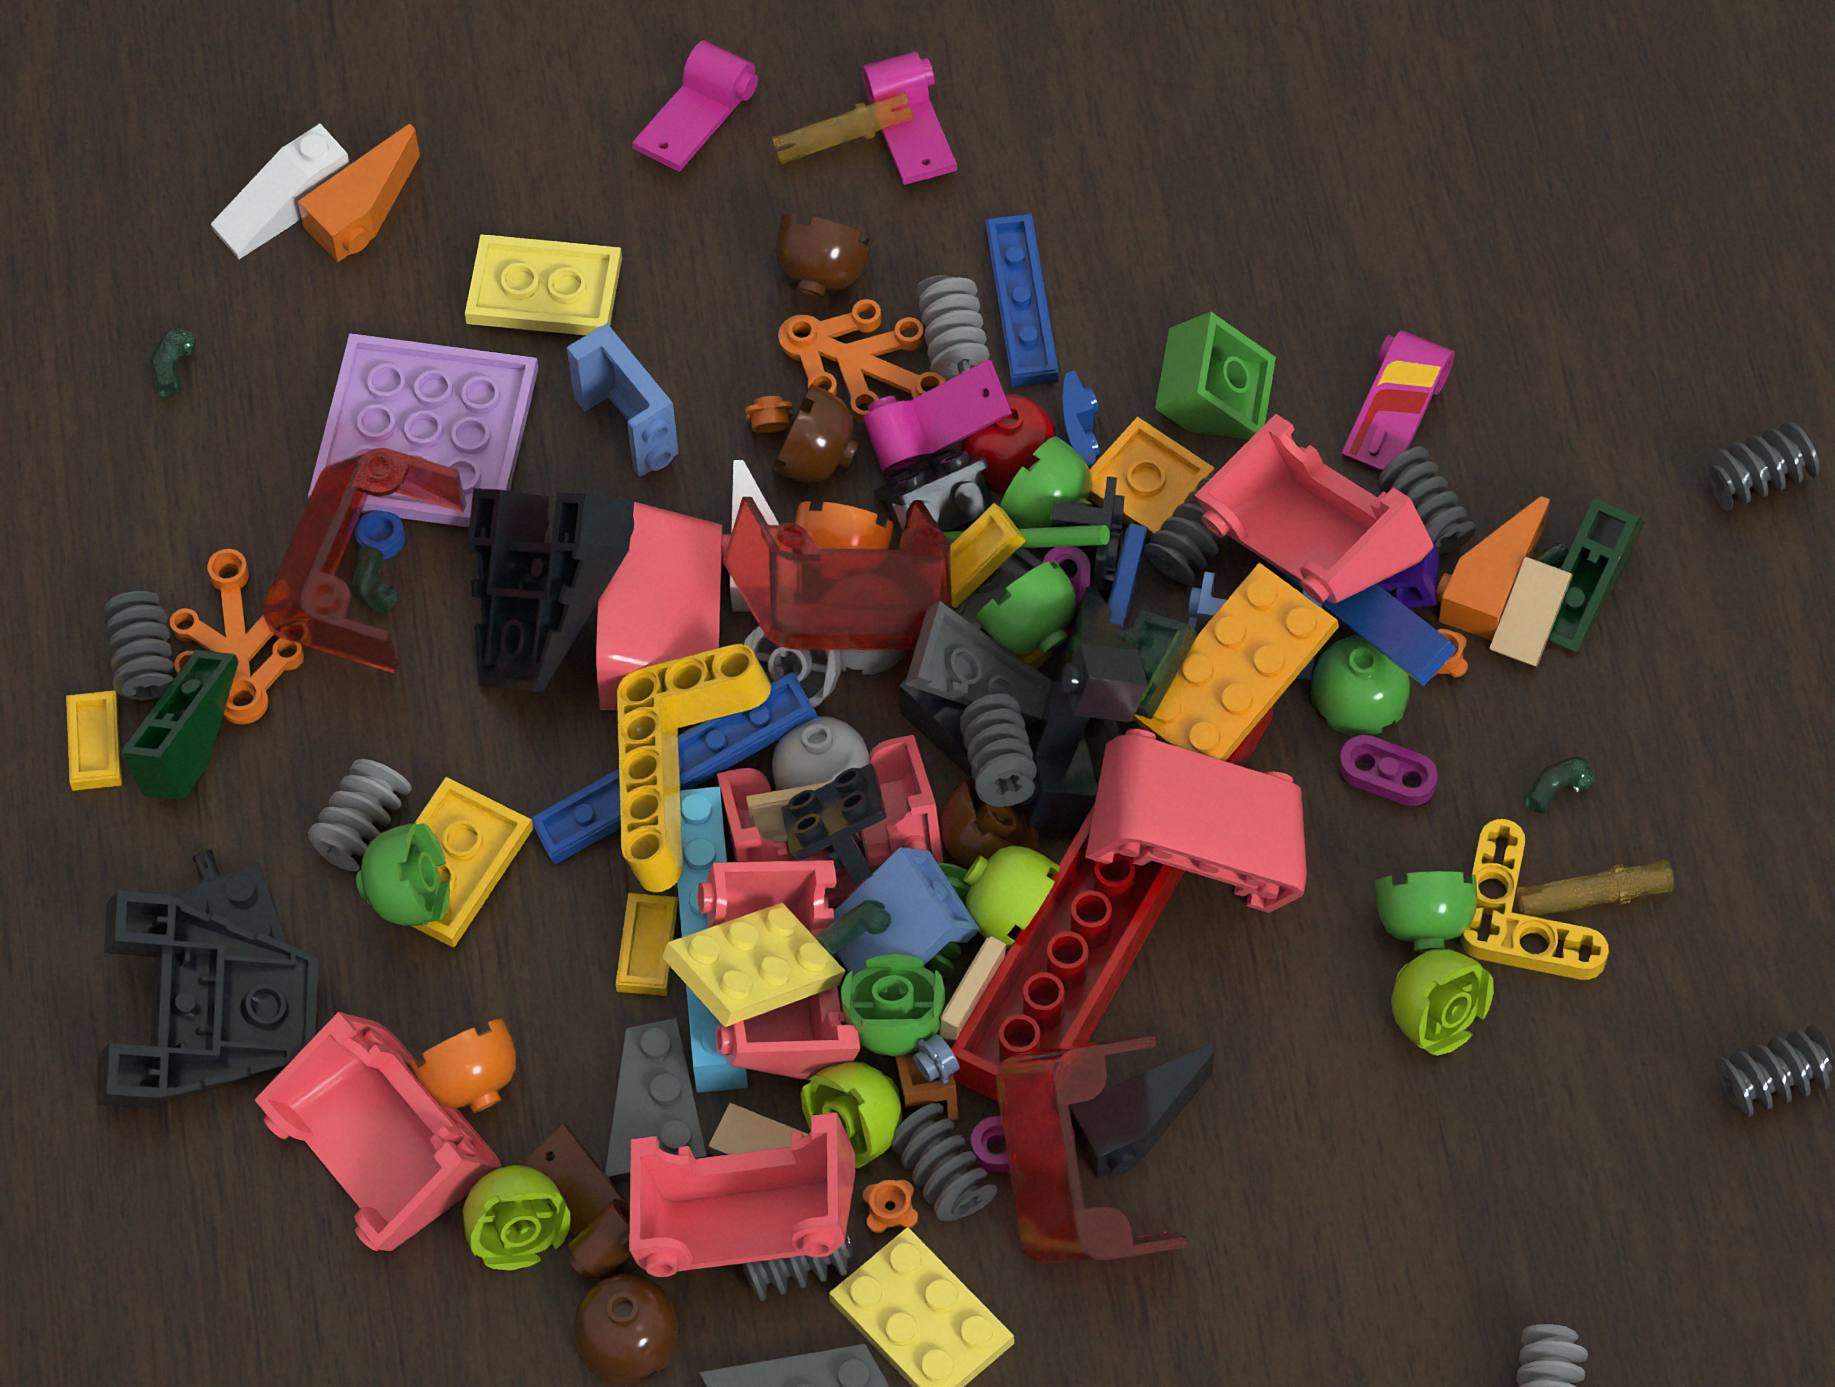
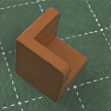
[895,1050,959,1120]

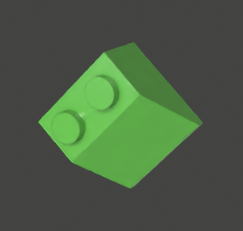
[1155,312,1276,440]

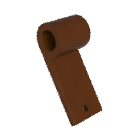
[520,1124,632,1280]

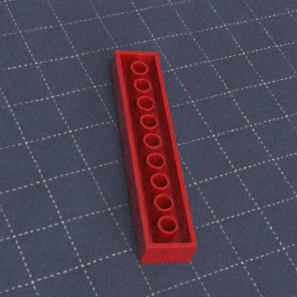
[951,651,1274,1115]

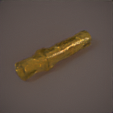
[772,91,914,165]
[1517,859,1674,917]

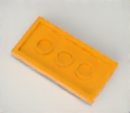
[1133,562,1339,761]

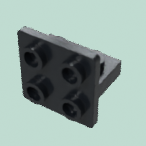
[874,448,994,548]
[1049,476,1125,598]
[781,764,887,884]

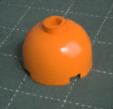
[794,501,894,584]
[410,1018,516,1113]

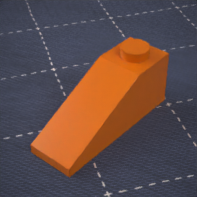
[298,123,420,262]
[1436,496,1550,641]

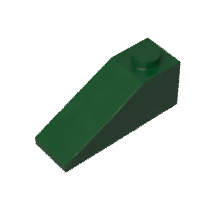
[1548,497,1645,653]
[120,650,239,800]

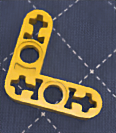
[1460,819,1609,980]

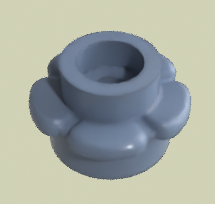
[913,1034,960,1084]

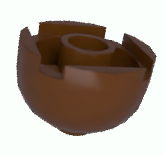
[775,214,873,298]
[771,383,859,483]
[938,776,1039,871]
[573,1274,680,1384]

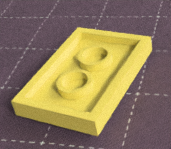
[465,234,622,335]
[662,902,845,1027]
[829,1227,1014,1387]

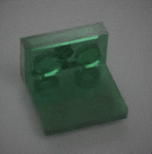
[1114,610,1198,735]

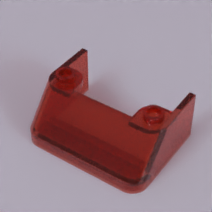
[263,448,467,673]
[723,497,952,650]
[995,1034,1187,1264]

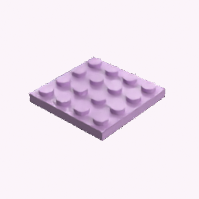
[308,333,538,527]

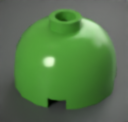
[1000,436,1092,529]
[975,560,1077,654]
[1311,635,1410,737]
[356,823,450,926]
[1375,871,1477,952]
[841,954,946,1056]

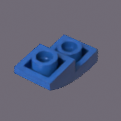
[1062,370,1100,469]

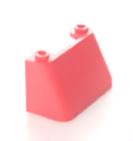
[1195,414,1434,604]
[596,498,731,710]
[1085,729,1307,913]
[717,735,944,908]
[697,860,860,1081]
[255,1012,501,1251]
[629,1112,855,1277]

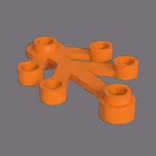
[778,299,946,424]
[170,549,304,724]

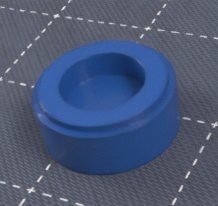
[355,510,405,560]

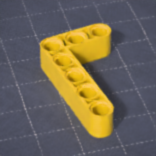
[617,644,771,892]

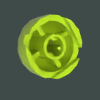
[963,845,1060,949]
[1391,949,1494,1056]
[801,1061,902,1168]
[463,1165,570,1270]

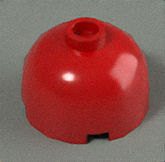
[961,394,1056,493]

